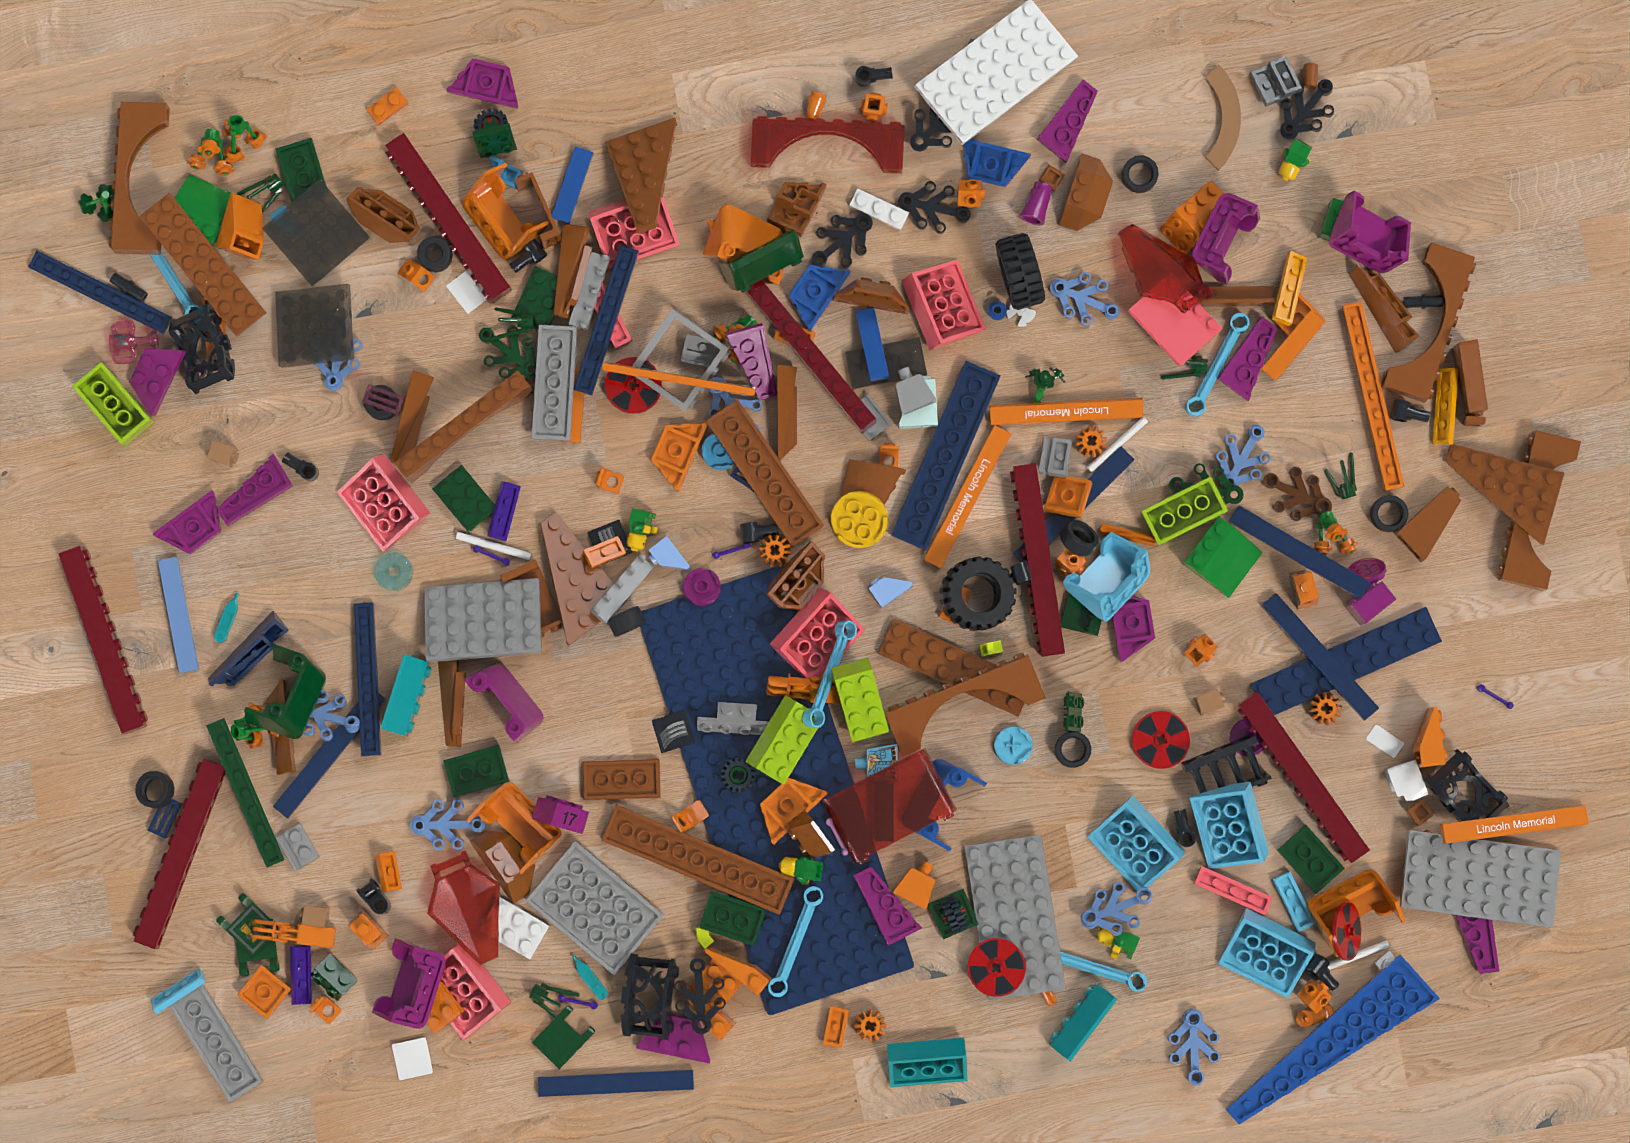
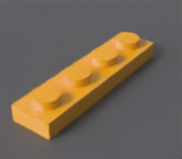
[1272,251,1307,326]
[1432,368,1459,445]

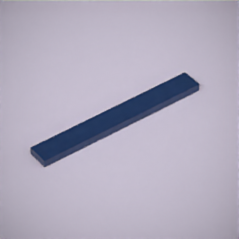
[574,245,639,396]
[28,251,173,334]
[1013,446,1135,562]
[1229,506,1371,600]
[1261,593,1379,721]
[354,602,381,757]
[273,693,386,819]
[538,1069,694,1097]

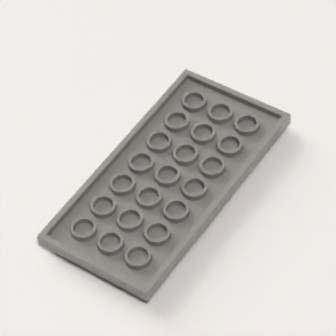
[1400,830,1561,928]
[965,835,1066,1000]

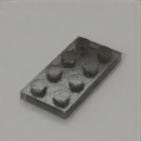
[845,337,927,390]

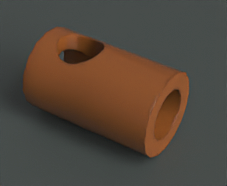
[1303,63,1318,89]

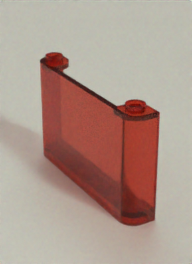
[822,748,957,865]

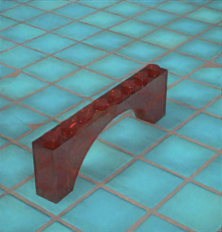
[751,116,905,174]

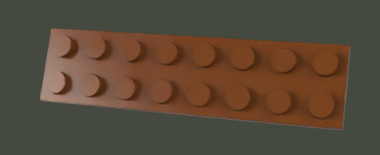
[139,193,267,337]
[706,399,824,548]
[878,619,1025,717]

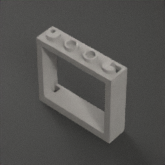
[632,308,730,411]

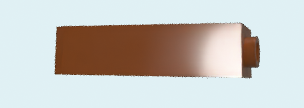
[1451,339,1488,416]
[1395,486,1461,562]

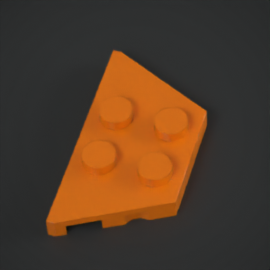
[651,423,708,492]
[760,778,828,844]

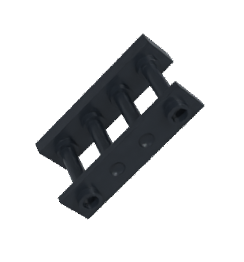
[1181,733,1272,794]

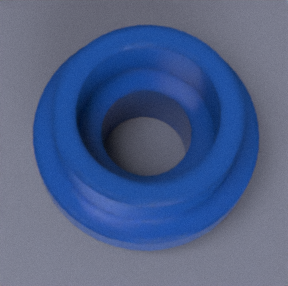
[988,301,1007,320]

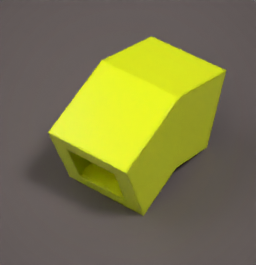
[979,640,1003,657]
[696,927,715,949]

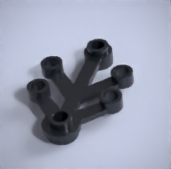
[1280,79,1334,140]
[910,104,952,152]
[898,181,971,234]
[812,213,873,268]
[674,958,726,1034]

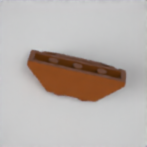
[1059,154,1113,231]
[346,187,420,243]
[834,277,909,315]
[766,541,825,610]
[470,830,536,904]

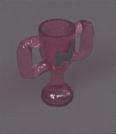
[109,320,159,365]

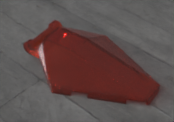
[1118,224,1213,313]
[427,850,500,965]

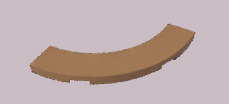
[1205,64,1241,171]

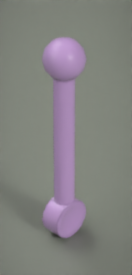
[826,818,849,855]

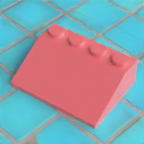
[588,197,680,270]
[902,260,986,351]
[1128,273,1223,367]
[337,454,431,552]
[770,588,865,678]
[441,941,511,1041]

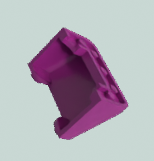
[1329,190,1411,273]
[1193,193,1260,285]
[465,663,544,743]
[371,938,446,1029]

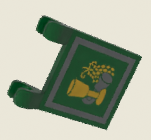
[216,893,278,957]

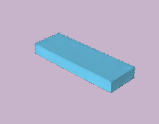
[1272,871,1316,932]
[151,968,206,1014]

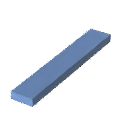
[158,557,199,674]

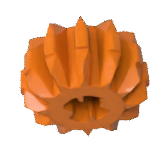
[1075,425,1108,458]
[759,535,791,567]
[1309,692,1342,725]
[854,1009,887,1043]

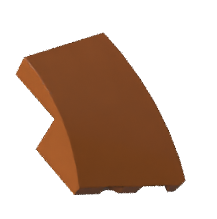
[767,182,827,237]
[841,459,906,505]

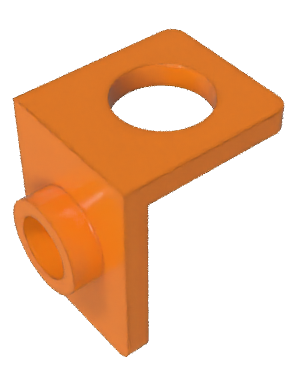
[398,258,435,291]
[879,443,899,467]
[595,467,624,494]
[671,800,709,833]
[309,995,342,1024]

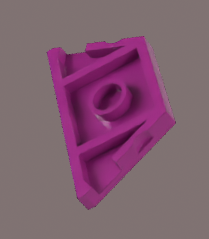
[447,59,519,109]
[129,348,186,416]
[153,490,221,554]
[1112,595,1155,662]
[637,1015,710,1064]

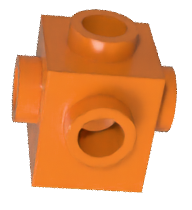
[860,93,888,122]
[958,179,985,208]
[1055,549,1087,577]
[1184,633,1218,667]
[1296,978,1332,1014]

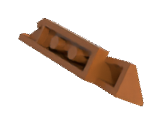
[554,225,592,319]
[1350,264,1419,353]
[777,365,797,461]
[391,370,434,463]
[438,660,466,747]
[267,680,296,775]

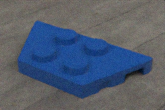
[964,139,1031,187]
[788,265,851,332]

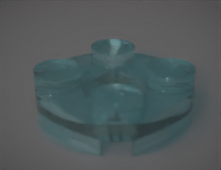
[374,552,413,591]

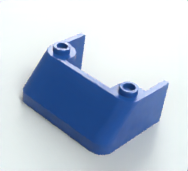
[902,759,987,851]

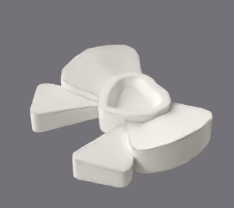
[1007,305,1036,327]

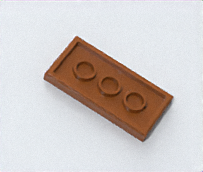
[582,759,661,800]

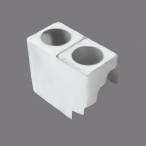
[1384,760,1428,801]

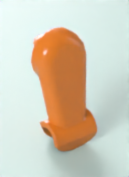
[1296,1003,1334,1028]

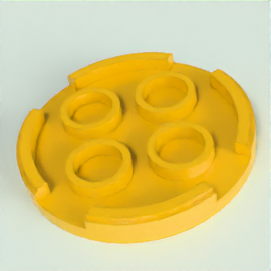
[831,491,888,549]

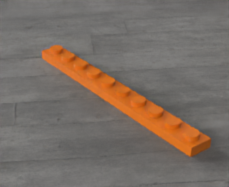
[1342,301,1405,491]

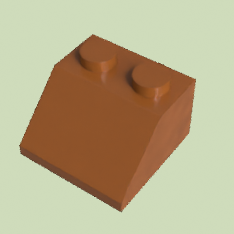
[787,810,835,858]

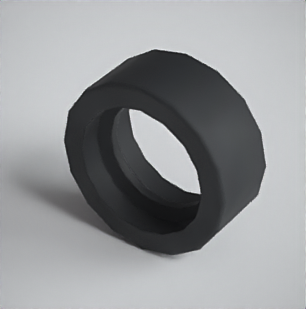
[1122,155,1159,193]
[1370,495,1409,532]
[1060,520,1098,557]
[1054,731,1092,768]
[135,771,175,809]

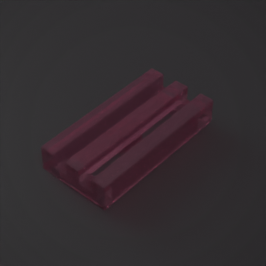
[362,384,405,416]

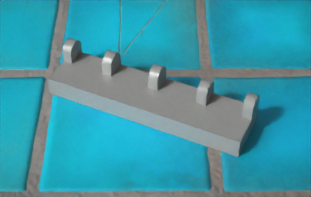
[569,252,610,331]
[591,553,654,624]

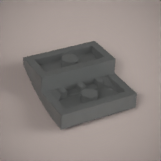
[1249,57,1302,107]

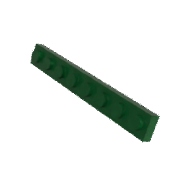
[206,718,285,867]

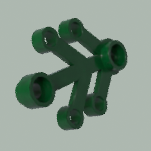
[479,325,536,379]
[1169,463,1244,505]

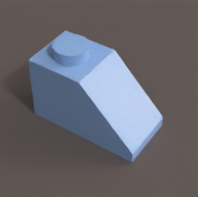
[648,536,691,571]
[868,577,913,608]

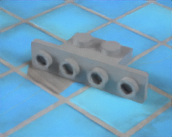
[697,702,769,735]

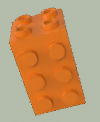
[1160,180,1224,255]

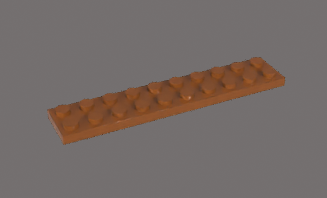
[602,805,795,915]

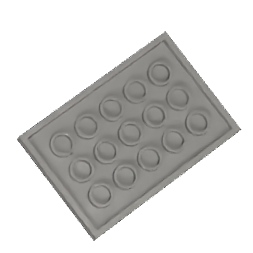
[425,578,542,662]
[525,841,664,975]

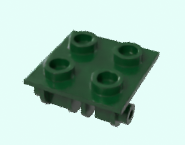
[1061,593,1102,636]
[1063,691,1084,732]

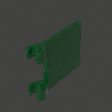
[236,919,280,976]
[532,1005,595,1070]

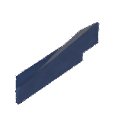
[208,611,289,686]

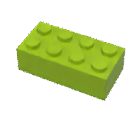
[72,362,155,447]
[1141,477,1229,545]
[831,657,889,743]
[745,695,818,785]

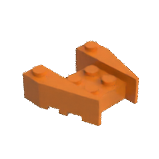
[678,947,772,1041]

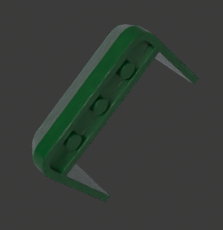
[718,228,804,293]
[244,644,326,739]

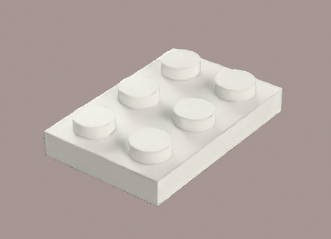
[480,897,550,959]

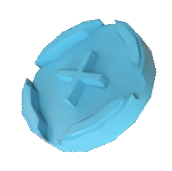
[994,726,1032,765]

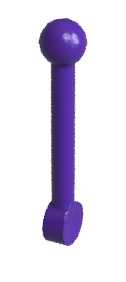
[712,543,751,559]
[473,545,510,566]
[1477,684,1514,709]
[558,995,598,1009]

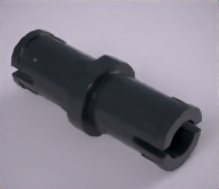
[110,273,148,302]
[1403,294,1443,309]

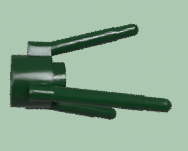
[237,173,284,212]
[490,307,533,341]
[1161,355,1208,380]
[1325,452,1357,500]
[529,983,580,1018]

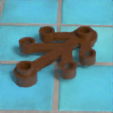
[1263,467,1332,521]

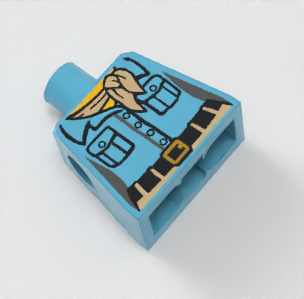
[855,744,898,782]

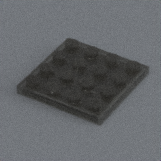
[262,179,370,287]
[275,284,354,368]

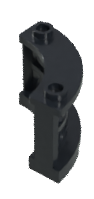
[168,303,235,394]
[1423,749,1509,822]
[621,953,679,1040]

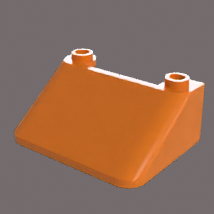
[703,205,783,285]

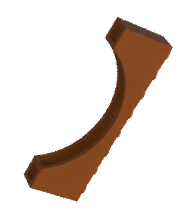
[109,102,170,255]
[1381,242,1476,403]
[394,371,534,483]
[1497,430,1581,591]
[885,652,1046,756]

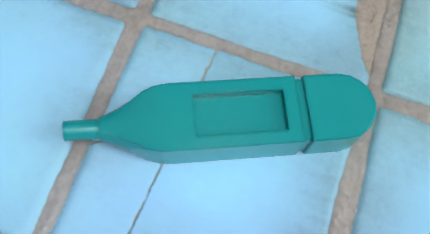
[214,593,239,643]
[572,955,608,1000]

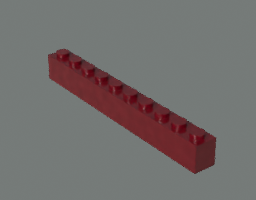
[385,133,512,303]
[745,280,877,434]
[1010,463,1065,657]
[58,546,148,734]
[1237,691,1370,863]
[133,759,226,949]

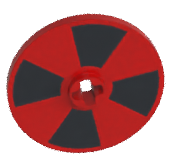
[605,357,662,414]
[1132,711,1190,769]
[1333,902,1361,961]
[968,938,1026,997]

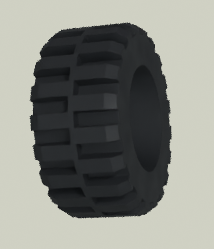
[995,233,1045,310]
[940,556,1017,631]

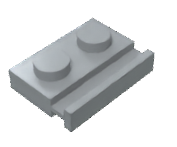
[681,334,724,368]
[861,394,891,441]
[1039,437,1072,478]
[276,823,320,871]

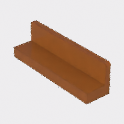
[1197,286,1276,307]

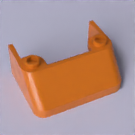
[462,162,550,259]
[467,782,562,875]
[1308,869,1406,957]

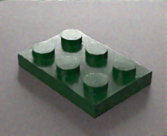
[275,138,329,204]
[511,266,558,330]
[432,465,495,533]
[443,745,510,797]
[1277,825,1345,894]
[699,891,766,946]

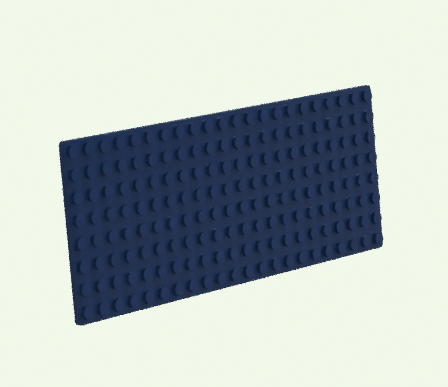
[641,566,914,1015]

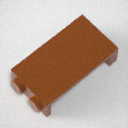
[515,172,561,249]
[500,560,562,638]

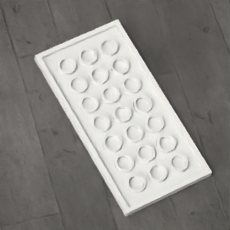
[914,0,1078,145]

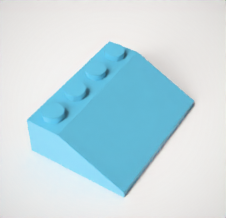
[1190,782,1269,869]
[1087,795,1186,891]
[1218,908,1316,998]

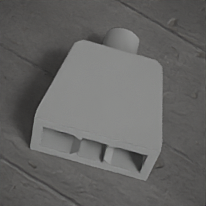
[895,367,936,416]

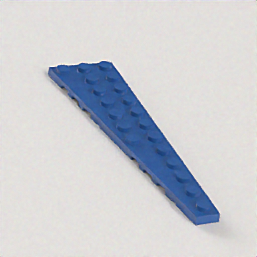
[1226,954,1440,1124]

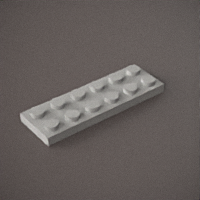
[532,325,578,441]
[169,984,264,1103]

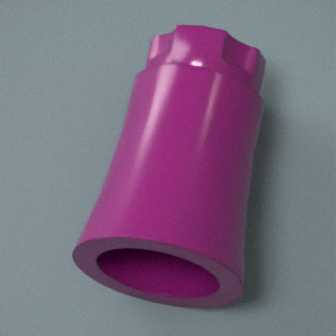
[1019,182,1052,226]

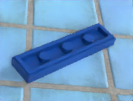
[552,147,594,225]
[856,308,889,382]

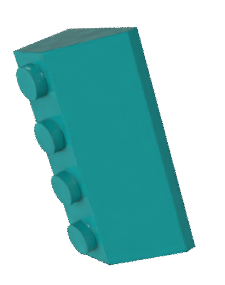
[380,654,432,737]
[1049,983,1118,1062]
[887,1038,968,1087]

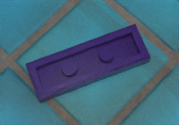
[487,481,521,541]
[290,945,312,1005]

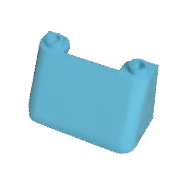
[1063,532,1150,622]

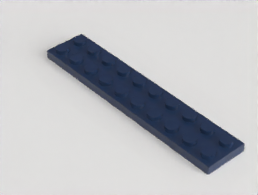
[891,361,1001,551]
[1250,607,1442,715]

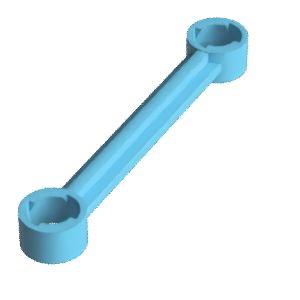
[150,252,201,324]
[1186,313,1249,417]
[803,621,857,728]
[768,886,823,997]
[1060,951,1147,992]

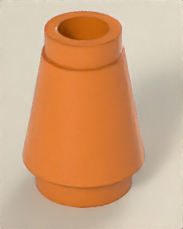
[806,91,827,120]

